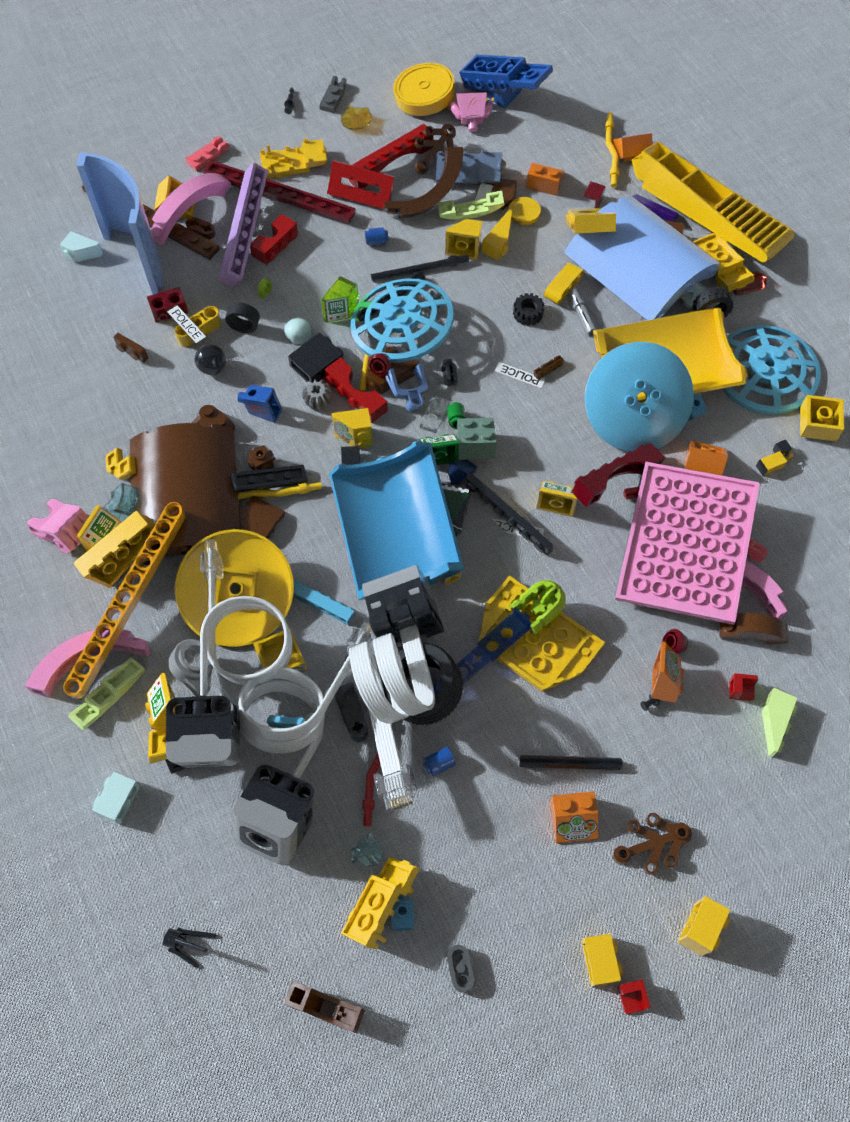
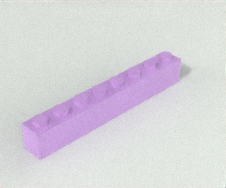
[218,163,268,288]

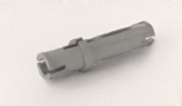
[568,289,597,336]

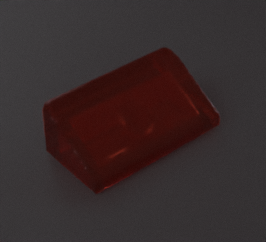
[733,271,767,296]

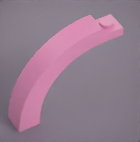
[151,173,232,245]
[742,561,787,619]
[25,630,151,697]

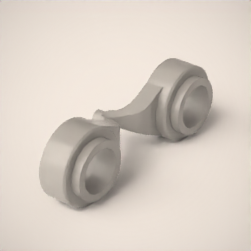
[169,639,245,747]

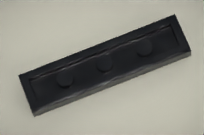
[231,464,308,493]

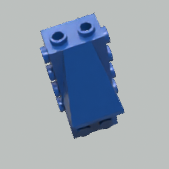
[459,54,553,108]

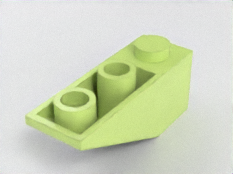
[762,688,798,757]

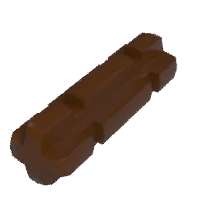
[533,355,564,379]

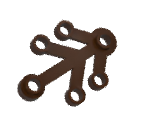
[415,124,456,174]
[612,813,692,875]

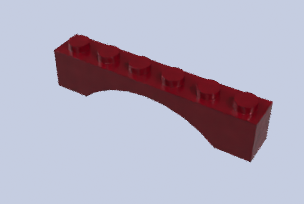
[571,443,666,507]

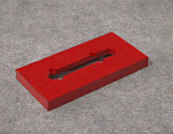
[327,160,396,209]

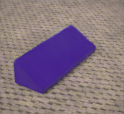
[632,194,679,222]

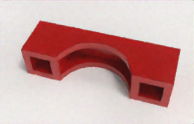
[325,357,388,423]

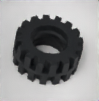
[513,293,544,326]

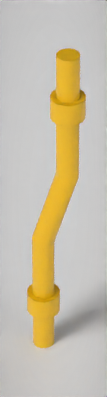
[605,112,619,188]
[238,482,322,500]

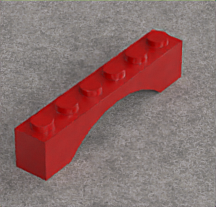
[349,124,434,189]

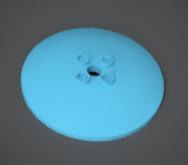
[585,342,694,452]

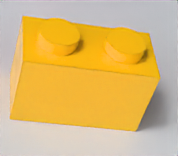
[582,933,623,987]

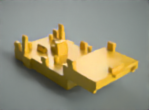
[260,138,327,179]
[693,233,754,292]
[341,857,419,950]

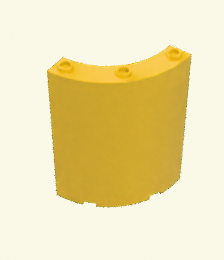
[593,308,748,403]

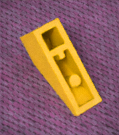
[481,209,512,261]

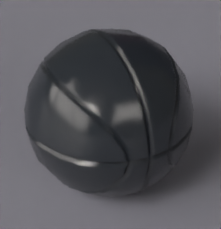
[194,344,226,375]

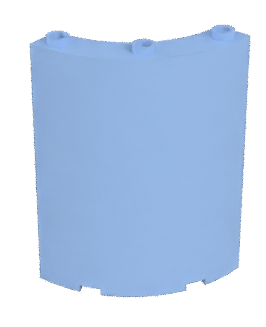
[564,196,720,320]

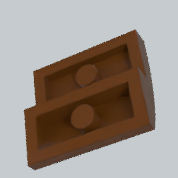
[239,496,285,539]

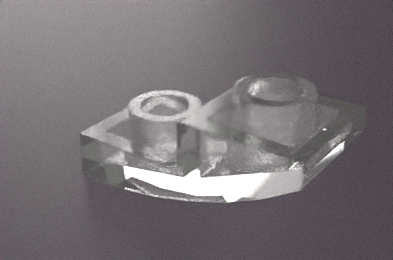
[420,395,450,433]

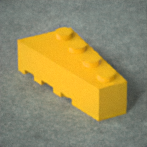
[73,511,155,588]

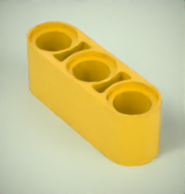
[543,262,584,305]
[175,306,221,347]

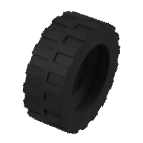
[692,287,734,318]

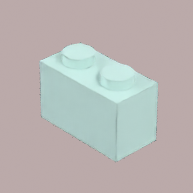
[92,771,140,825]

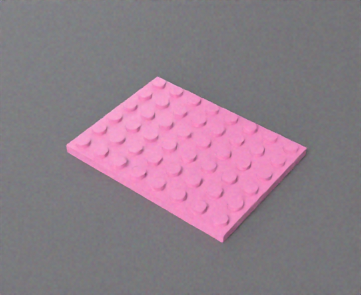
[615,462,760,625]

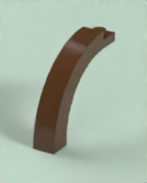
[383,147,463,218]

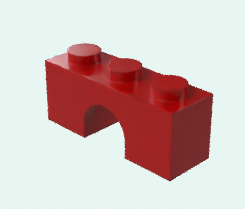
[250,214,298,265]

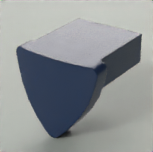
[449,459,478,485]

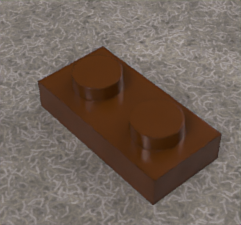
[113,332,149,363]

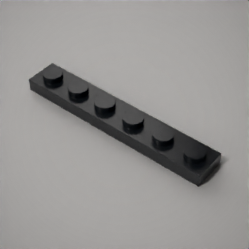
[466,472,553,555]

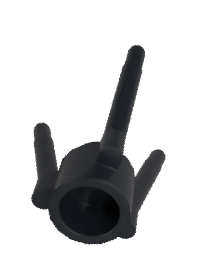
[163,927,217,968]

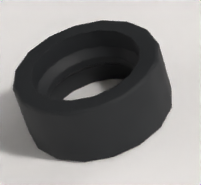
[225,302,260,333]

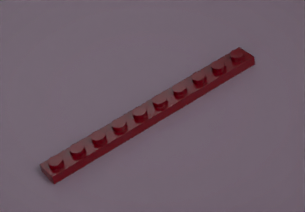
[204,160,356,224]

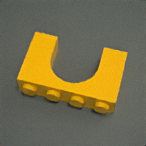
[565,208,616,233]

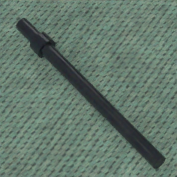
[370,255,469,281]

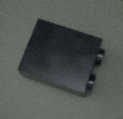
[288,333,344,383]

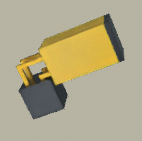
[756,439,794,476]

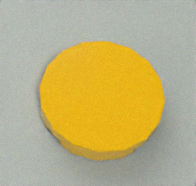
[508,197,541,226]

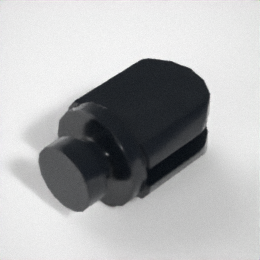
[441,359,458,386]

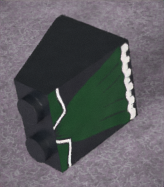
[442,483,471,537]

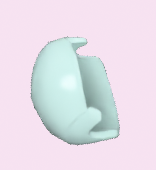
[284,318,312,345]

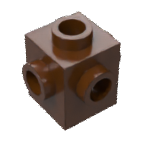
[247,445,275,471]

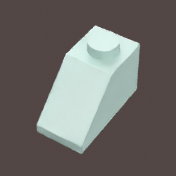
[60,231,103,262]

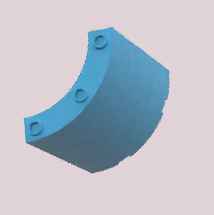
[329,441,465,600]

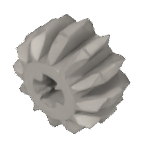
[302,379,332,410]

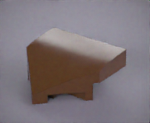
[486,178,517,211]

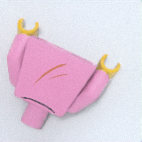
[447,93,494,132]

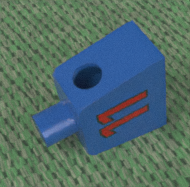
[237,385,283,423]

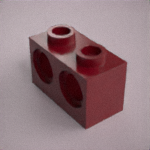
[146,287,188,323]

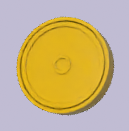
[393,63,456,116]

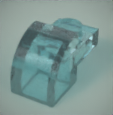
[103,483,138,519]

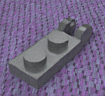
[319,76,347,113]

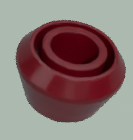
[368,353,391,377]
[662,629,688,655]

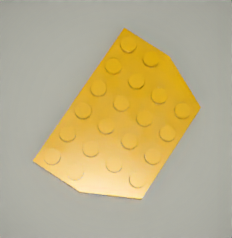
[478,575,605,692]

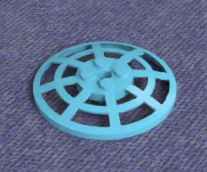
[351,278,454,363]
[722,325,821,415]

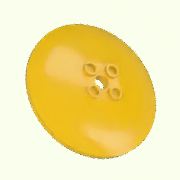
[175,529,294,647]

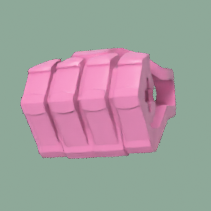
[26,499,89,554]

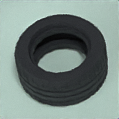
[382,643,463,725]

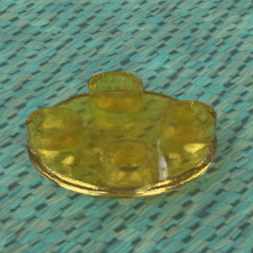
[341,106,372,130]

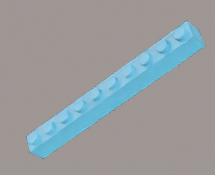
[293,580,355,625]

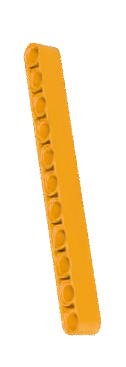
[63,502,186,699]

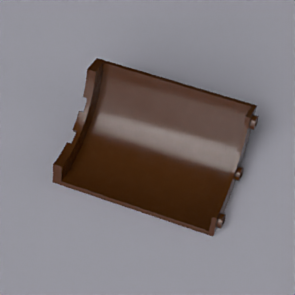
[130,423,240,565]

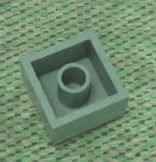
[457,418,496,460]

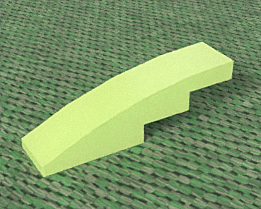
[69,657,145,731]

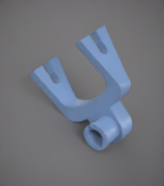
[385,363,428,412]

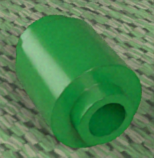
[447,402,466,429]

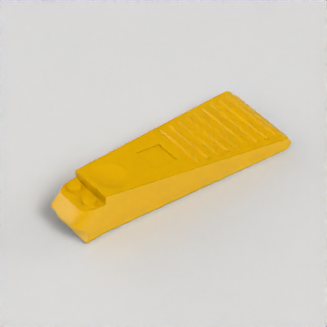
[632,141,795,262]

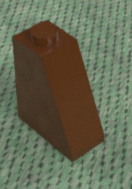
[366,347,419,394]

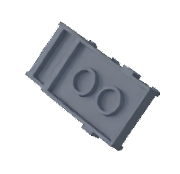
[436,150,503,185]

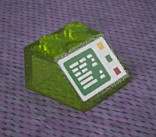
[321,276,359,323]

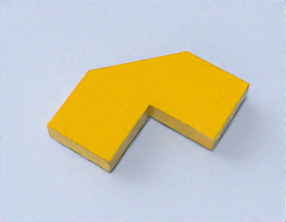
[106,448,136,481]

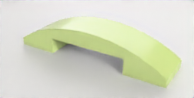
[438,191,504,220]

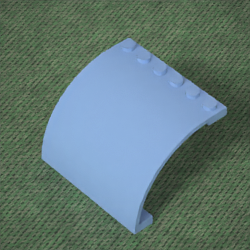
[76,153,163,294]

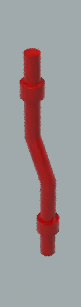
[362,752,381,827]

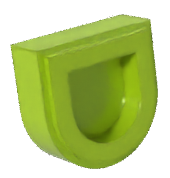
[258,278,272,299]

